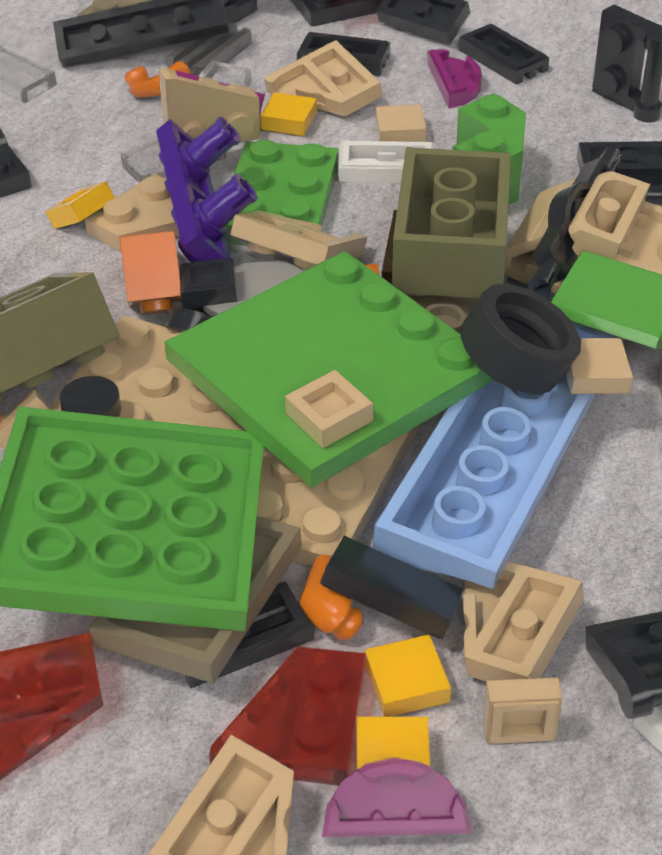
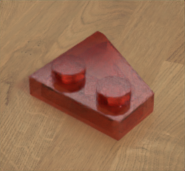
[0,633,104,781]
[209,646,366,786]

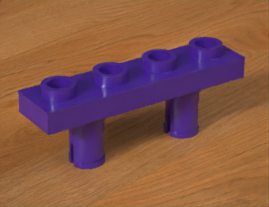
[156,116,258,262]

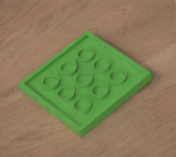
[164,251,494,488]
[0,406,264,631]

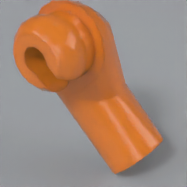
[124,61,191,98]
[300,555,364,641]

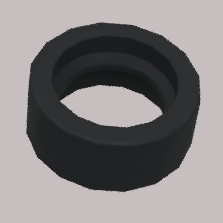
[460,283,581,394]

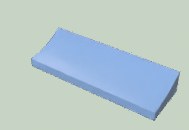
[373,321,621,589]

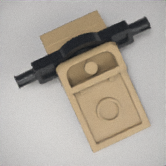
[504,147,662,297]

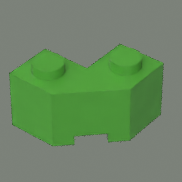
[453,93,526,205]

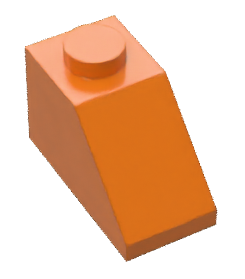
[120,231,182,315]

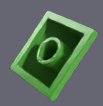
[551,250,662,349]

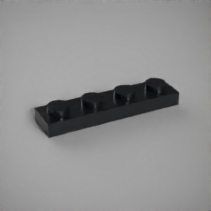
[53,0,230,68]

